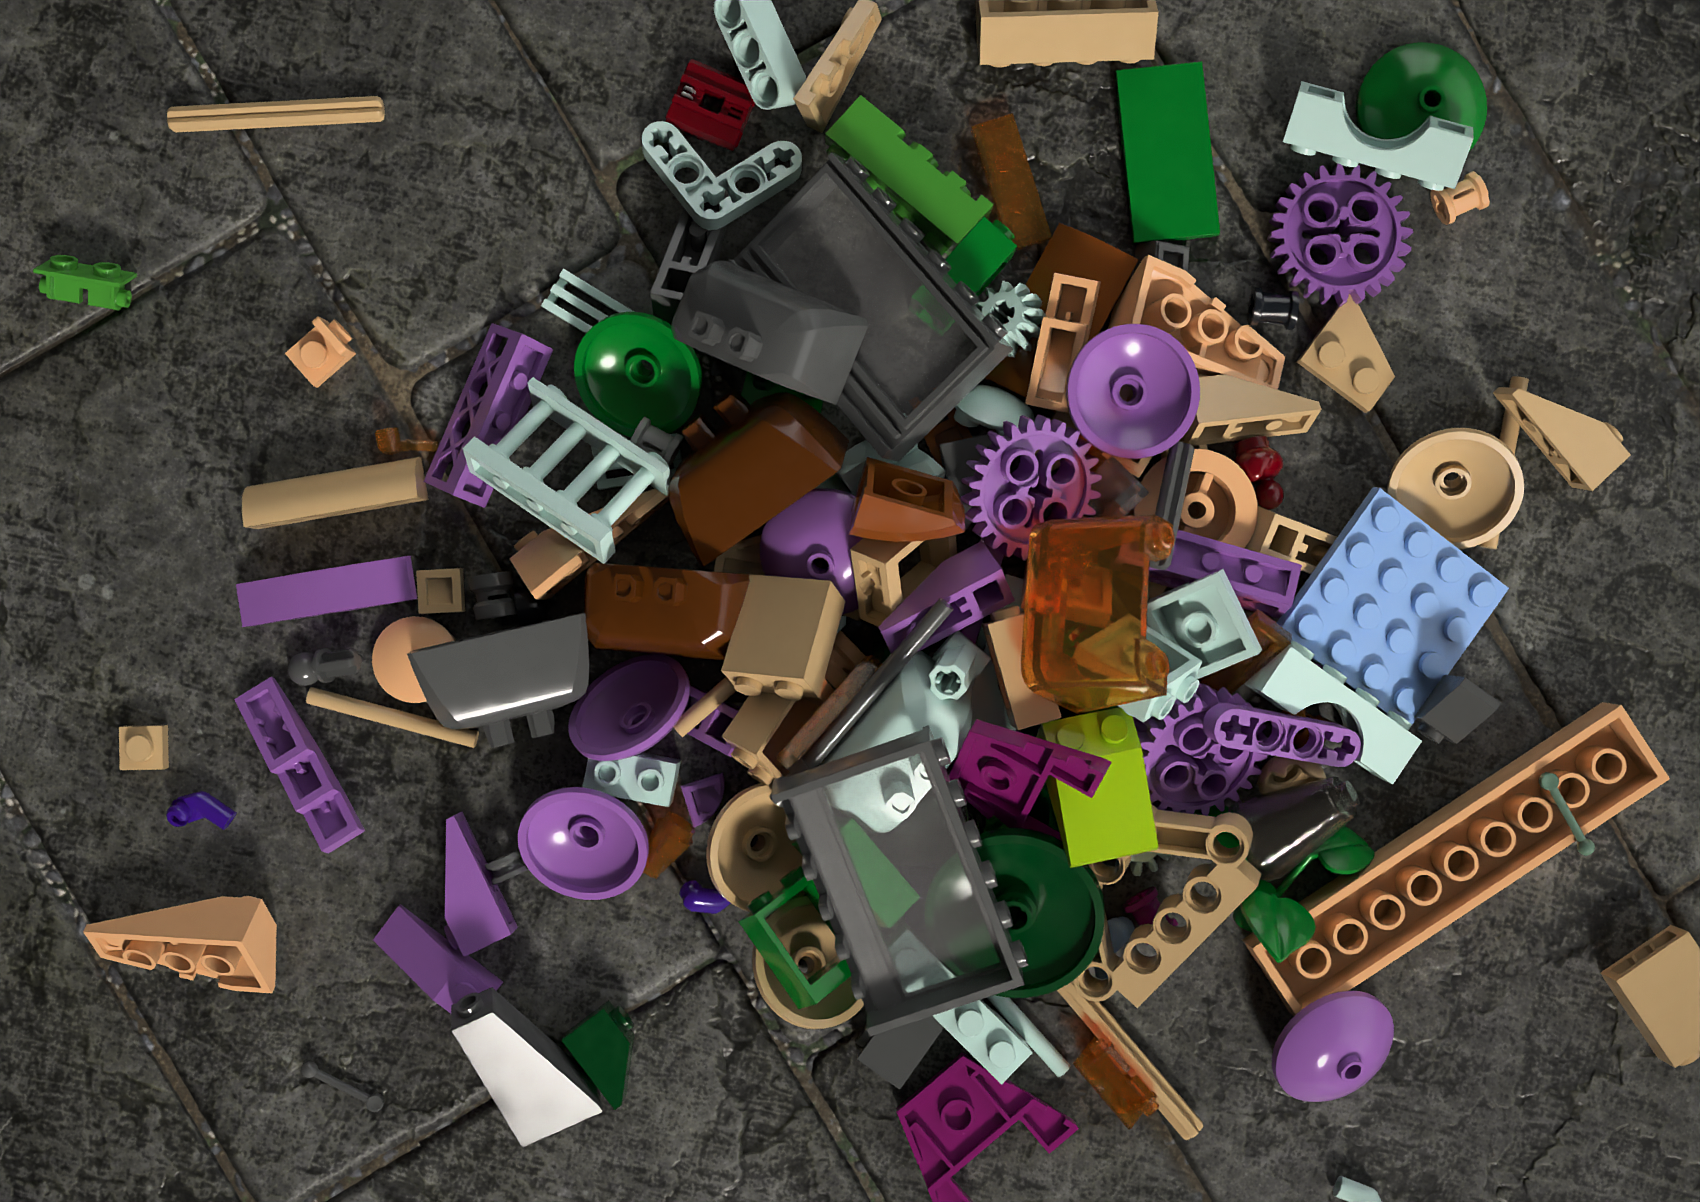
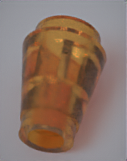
[643,812,696,879]

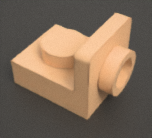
[285,316,356,388]

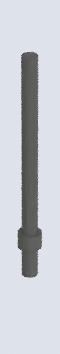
[769,598,954,807]

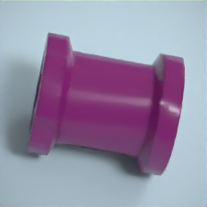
[1122,886,1179,945]

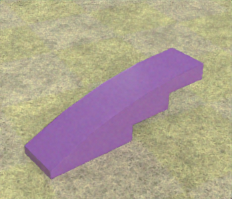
[236,556,417,627]
[234,677,365,854]

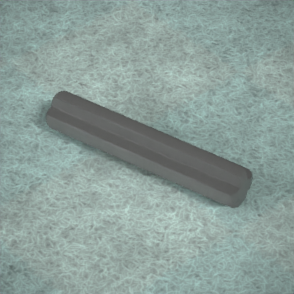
[1145,441,1194,570]

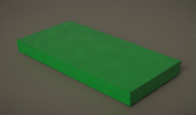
[1114,61,1220,245]

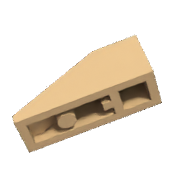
[1183,374,1322,446]
[1493,387,1631,491]
[1245,506,1337,574]

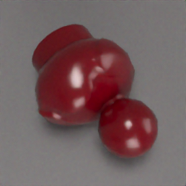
[1233,436,1284,510]

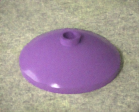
[1066,324,1200,459]
[760,488,874,615]
[568,654,690,761]
[518,787,649,900]
[1272,991,1394,1102]

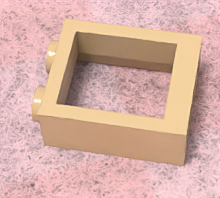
[850,535,957,627]
[981,605,1062,730]
[722,678,844,787]

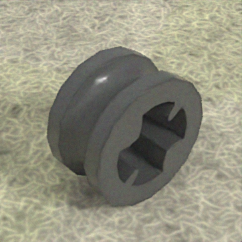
[484,849,528,885]

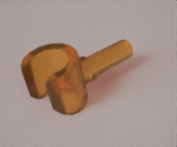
[375,427,438,455]

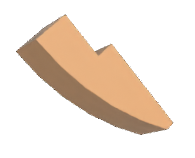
[1025,273,1101,413]

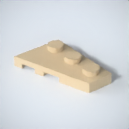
[793,0,882,133]

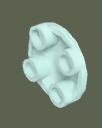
[954,384,1035,436]

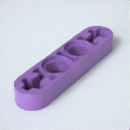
[1203,703,1361,767]

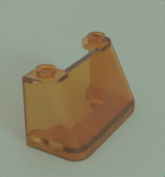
[1021,515,1175,714]

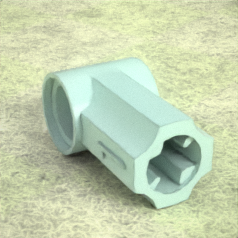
[928,631,991,700]

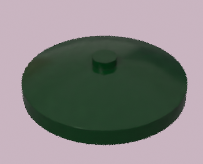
[924,828,1105,998]

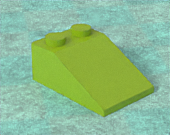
[1036,707,1159,868]

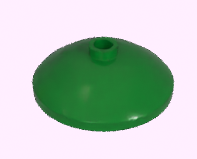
[1356,42,1487,151]
[574,312,702,437]

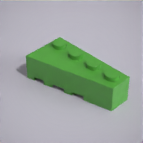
[825,95,994,256]

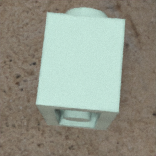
[583,752,681,807]

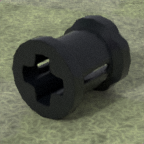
[1247,287,1299,330]

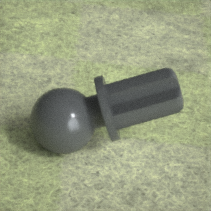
[287,648,363,686]

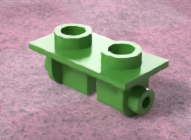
[33,255,137,311]

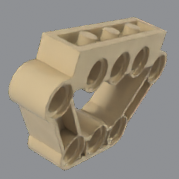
[1073,805,1261,1008]

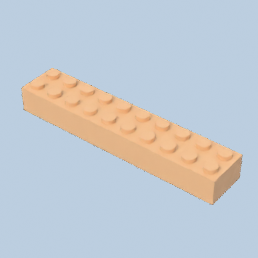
[1242,702,1670,1016]

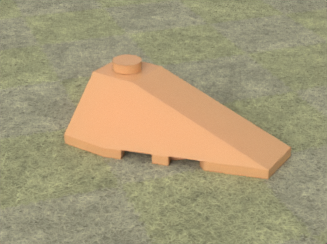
[1108,255,1285,390]
[510,488,670,600]
[83,896,277,993]

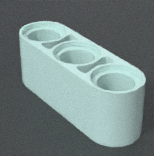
[714,0,807,110]

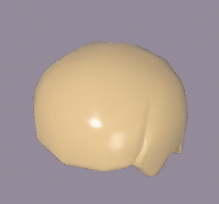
[1257,756,1331,812]

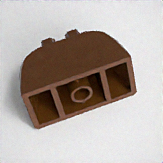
[668,389,849,567]
[583,563,750,660]

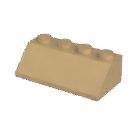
[975,0,1159,67]

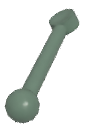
[1539,772,1595,856]

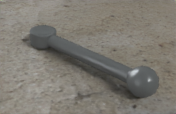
[301,1061,385,1112]

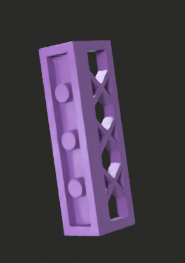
[424,323,553,508]
[1111,516,1302,618]

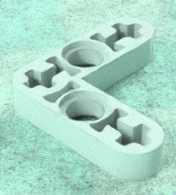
[642,121,802,230]

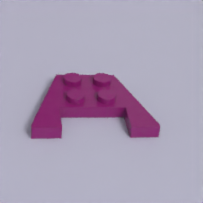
[949,719,1112,841]
[896,1052,1079,1202]

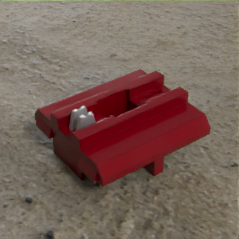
[665,59,755,152]

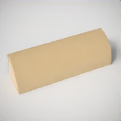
[242,457,429,529]

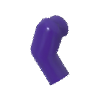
[166,791,237,830]
[679,880,731,914]

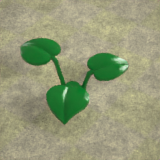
[1180,805,1375,963]

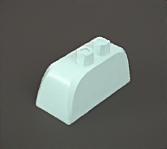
[819,651,972,833]

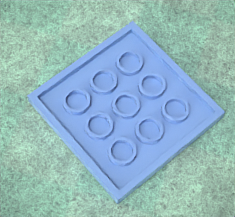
[1272,487,1509,724]

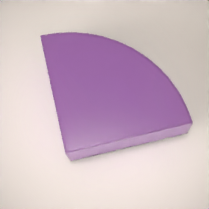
[681,772,725,828]

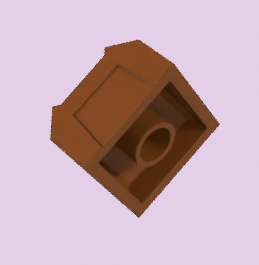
[849,457,965,542]

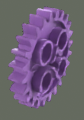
[1267,164,1413,307]
[961,415,1102,560]
[1137,685,1268,816]

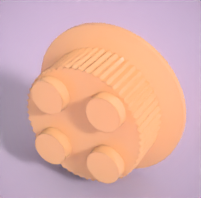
[1134,449,1258,548]

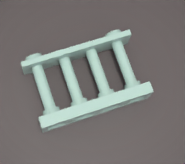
[462,377,671,564]

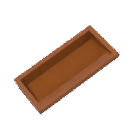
[984,223,1138,416]

